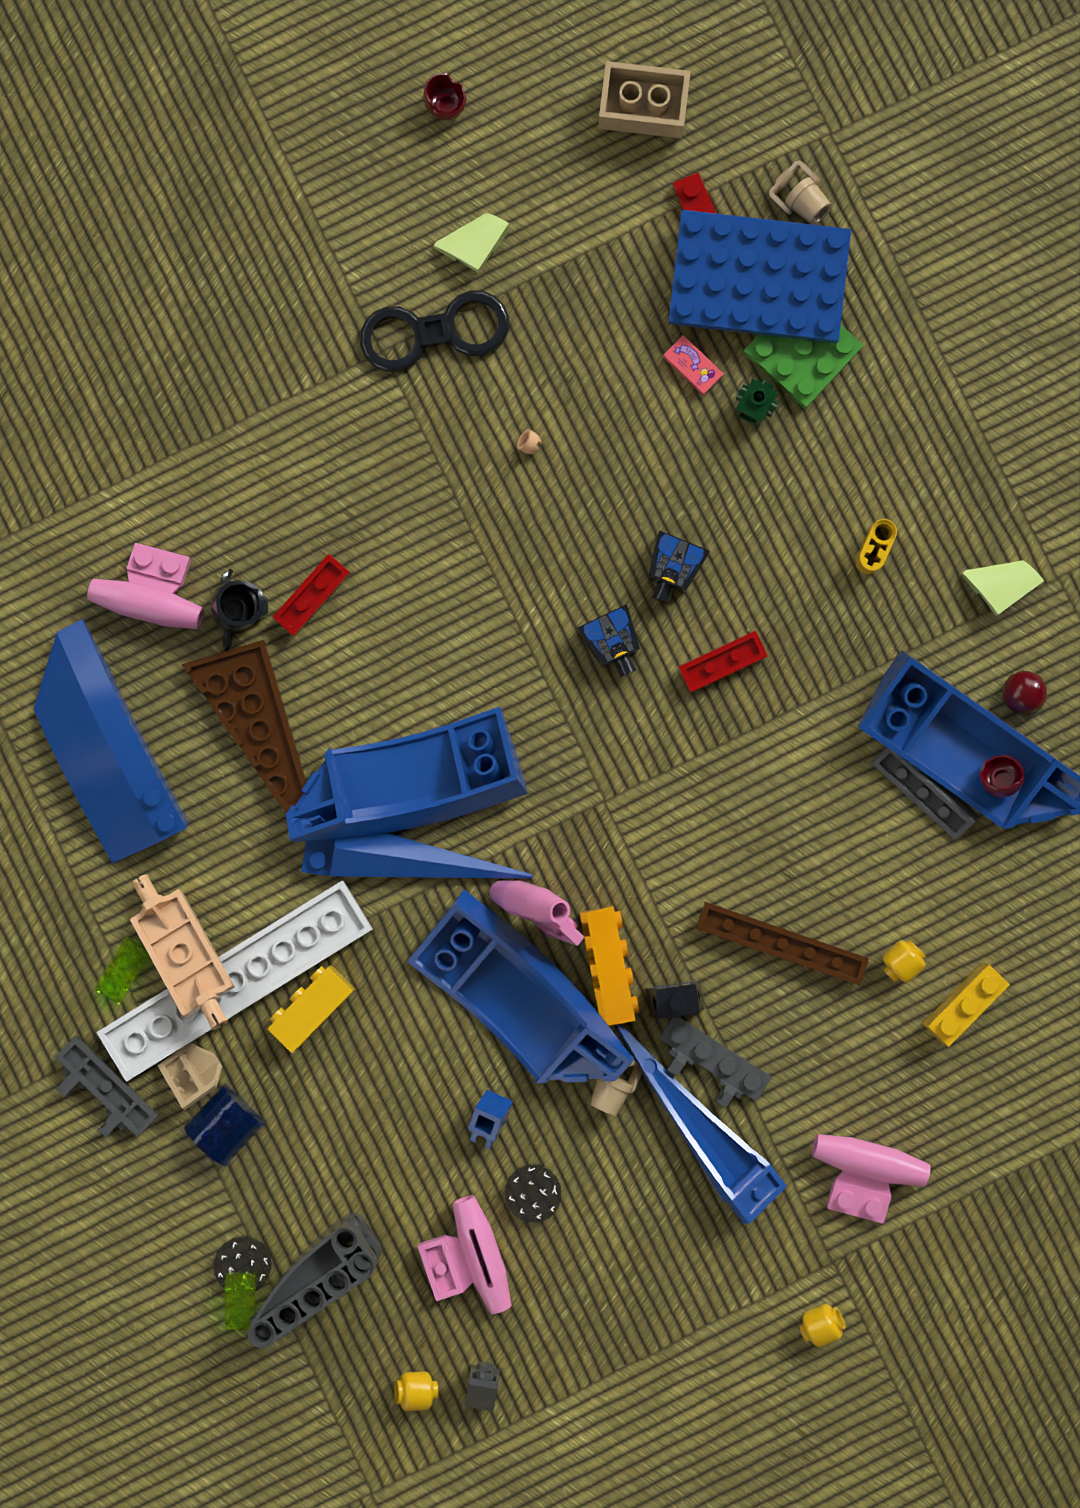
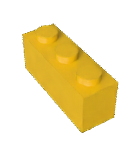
[922,963,1010,1047]
[268,965,356,1053]

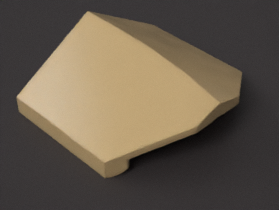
[157,1043,222,1110]

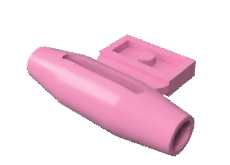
[87,543,204,629]
[490,881,584,946]
[812,1134,930,1223]
[417,1195,512,1314]

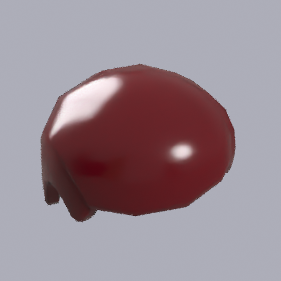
[423,73,467,120]
[1002,671,1047,716]
[979,755,1025,798]

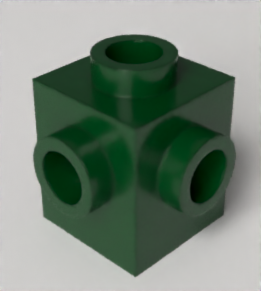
[734,379,779,428]

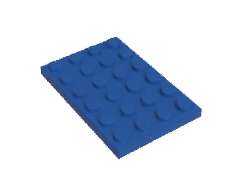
[668,210,851,343]

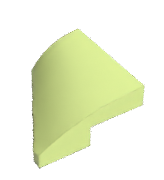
[434,213,509,273]
[961,560,1044,616]

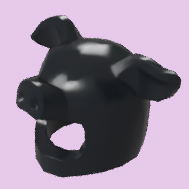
[211,569,268,651]

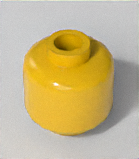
[883,940,926,983]
[800,1303,846,1348]
[394,1371,438,1411]

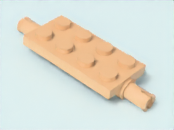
[130,874,235,1030]

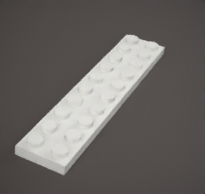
[96,880,373,1082]

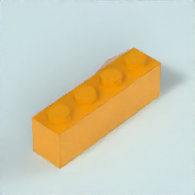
[579,906,640,1026]

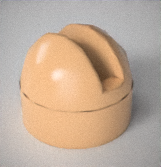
[517,429,542,454]

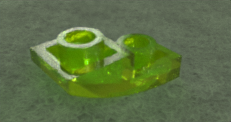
[95,937,149,1004]
[225,1272,257,1331]

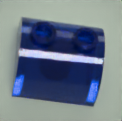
[184,1083,267,1166]

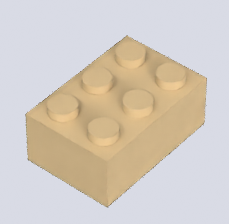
[598,61,691,138]

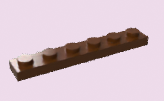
[696,902,869,985]

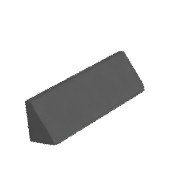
[871,747,978,840]

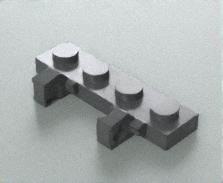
[659,1016,772,1108]
[55,1036,159,1137]

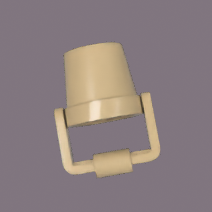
[769,161,832,225]
[590,1055,642,1116]

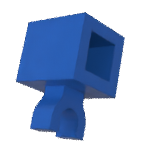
[468,1090,513,1149]

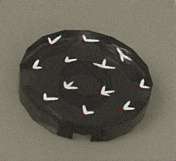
[505,1164,562,1223]
[213,1235,272,1295]

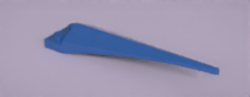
[301,833,533,878]
[615,1024,787,1225]

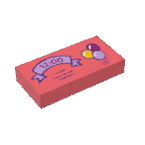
[663,335,724,396]

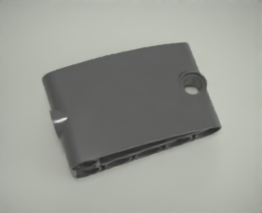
[248,1212,382,1348]

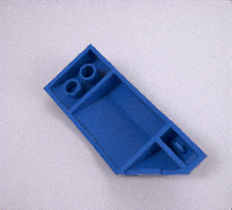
[34,619,189,863]
[857,650,1080,829]
[286,707,528,842]
[407,890,634,1083]

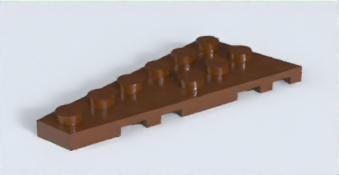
[181,640,307,812]

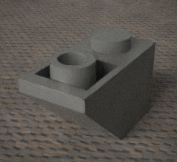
[465,1362,500,1411]

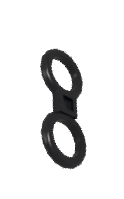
[360,290,509,372]

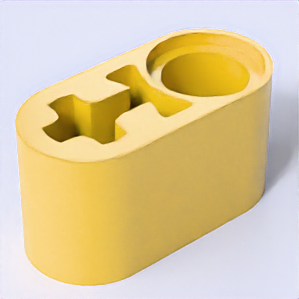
[856,519,897,575]

